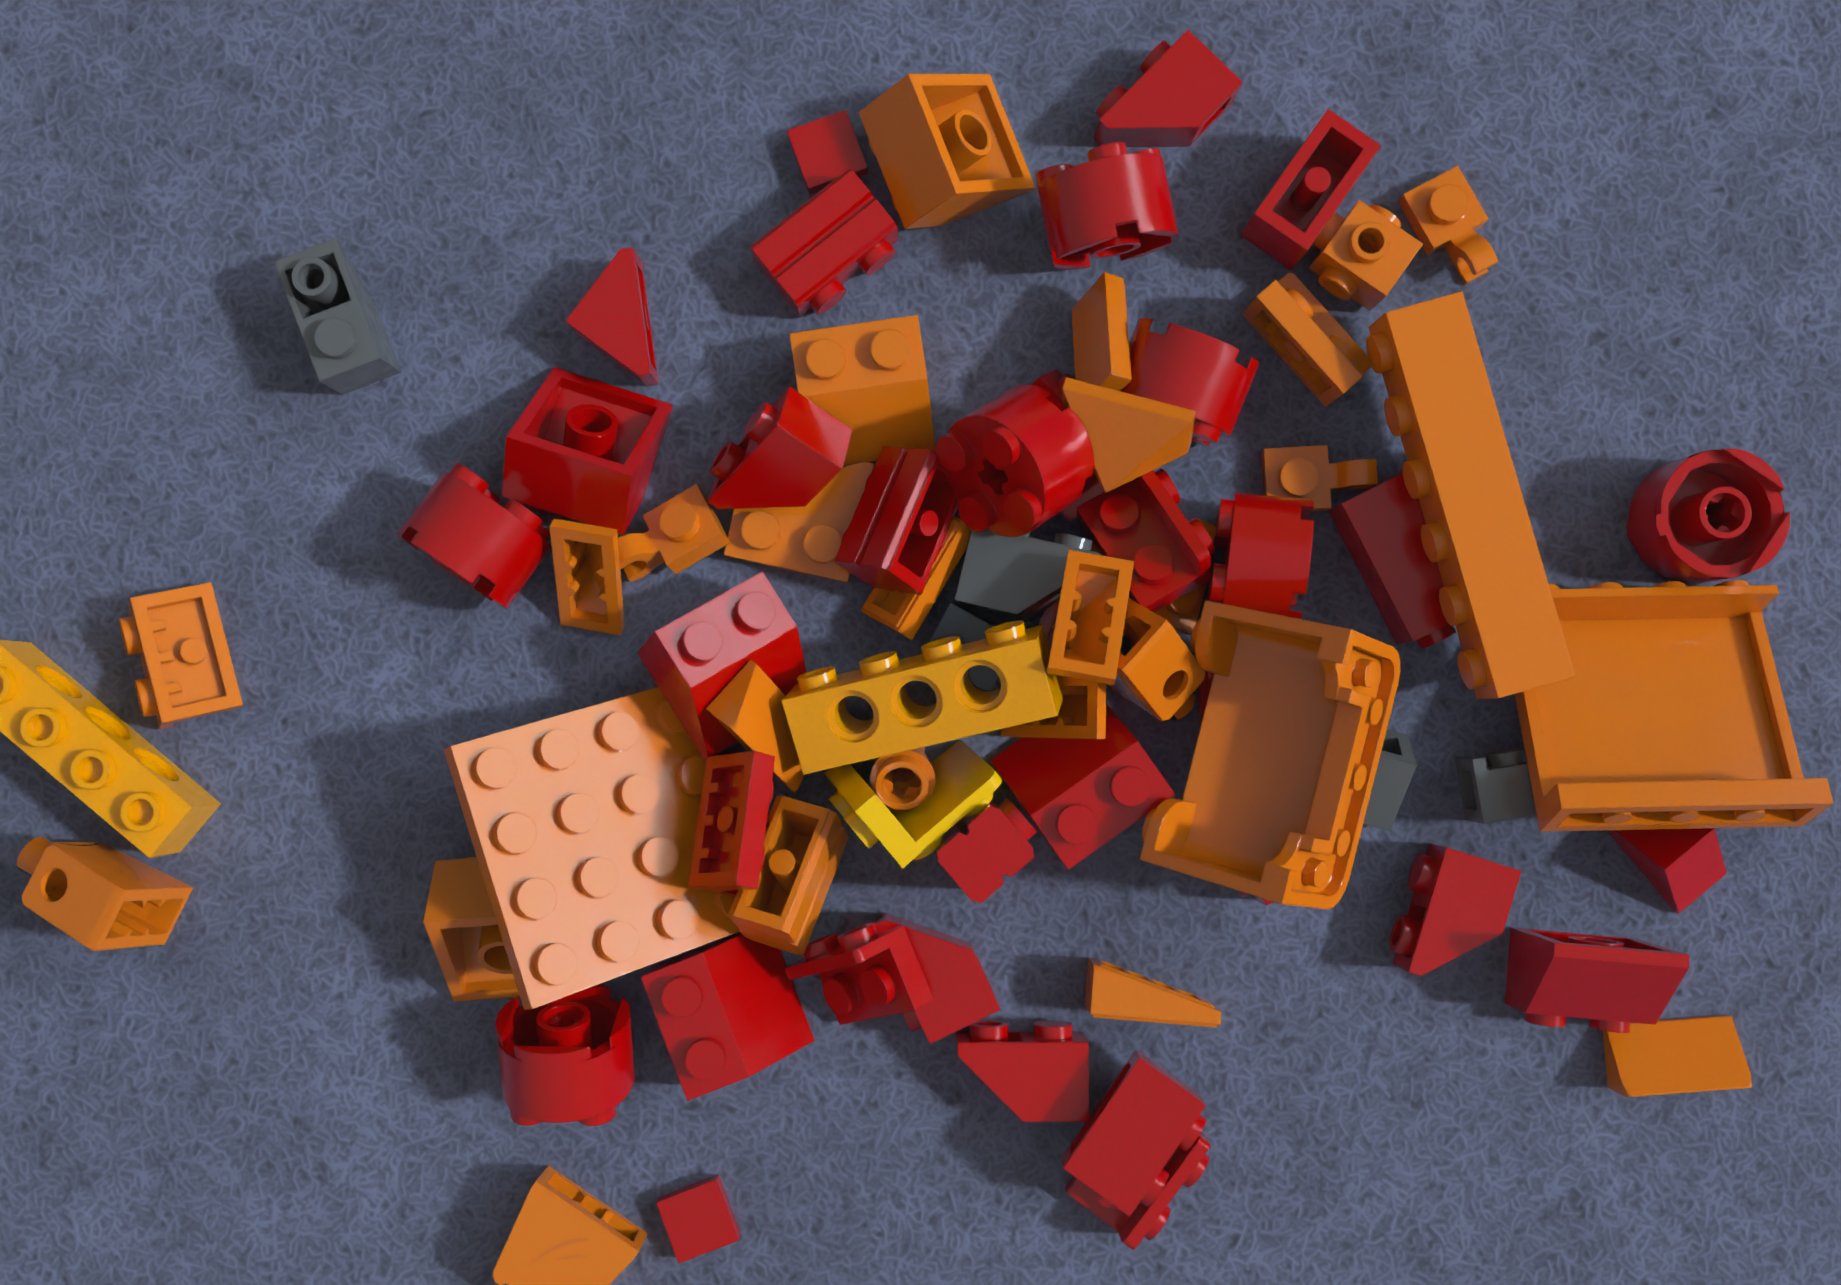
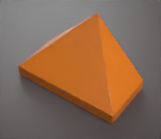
[1062,377,1196,493]
[549,519,625,636]
[1047,550,1134,685]
[1001,675,1106,739]

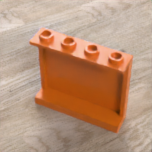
[1515,580,1834,832]

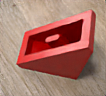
[565,247,659,386]
[1607,828,1727,914]

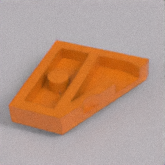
[724,462,874,584]

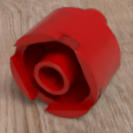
[1035,142,1178,270]
[1121,318,1259,447]
[936,385,1095,537]
[1626,449,1790,584]
[397,462,552,610]
[1207,492,1314,619]
[495,984,635,1126]

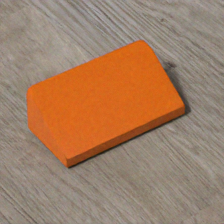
[706,660,804,793]
[1603,1015,1752,1097]

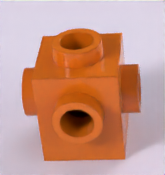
[1309,200,1423,311]

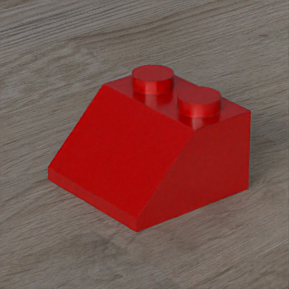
[502,367,673,535]
[637,571,806,762]
[990,704,1175,870]
[1505,927,1690,1033]
[641,932,815,1101]

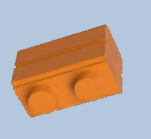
[728,796,849,955]

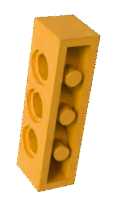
[781,621,1063,775]
[0,640,221,858]

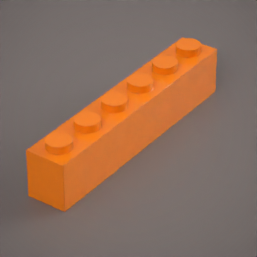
[1366,291,1576,699]

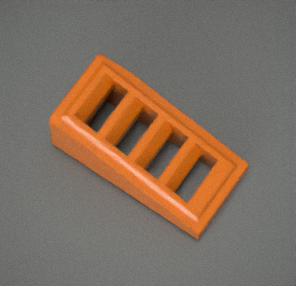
[1084,957,1222,1028]

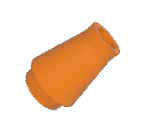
[870,747,935,810]

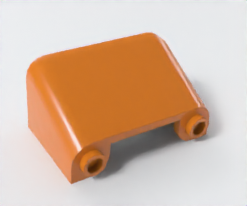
[1140,601,1400,909]

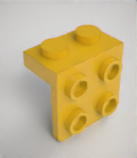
[824,740,1002,868]

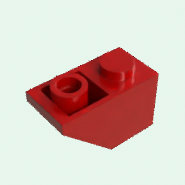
[1093,30,1243,147]
[707,387,853,509]
[1389,843,1521,976]
[874,913,1001,1044]
[956,1020,1089,1122]

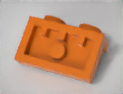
[1242,273,1371,407]
[118,582,243,730]

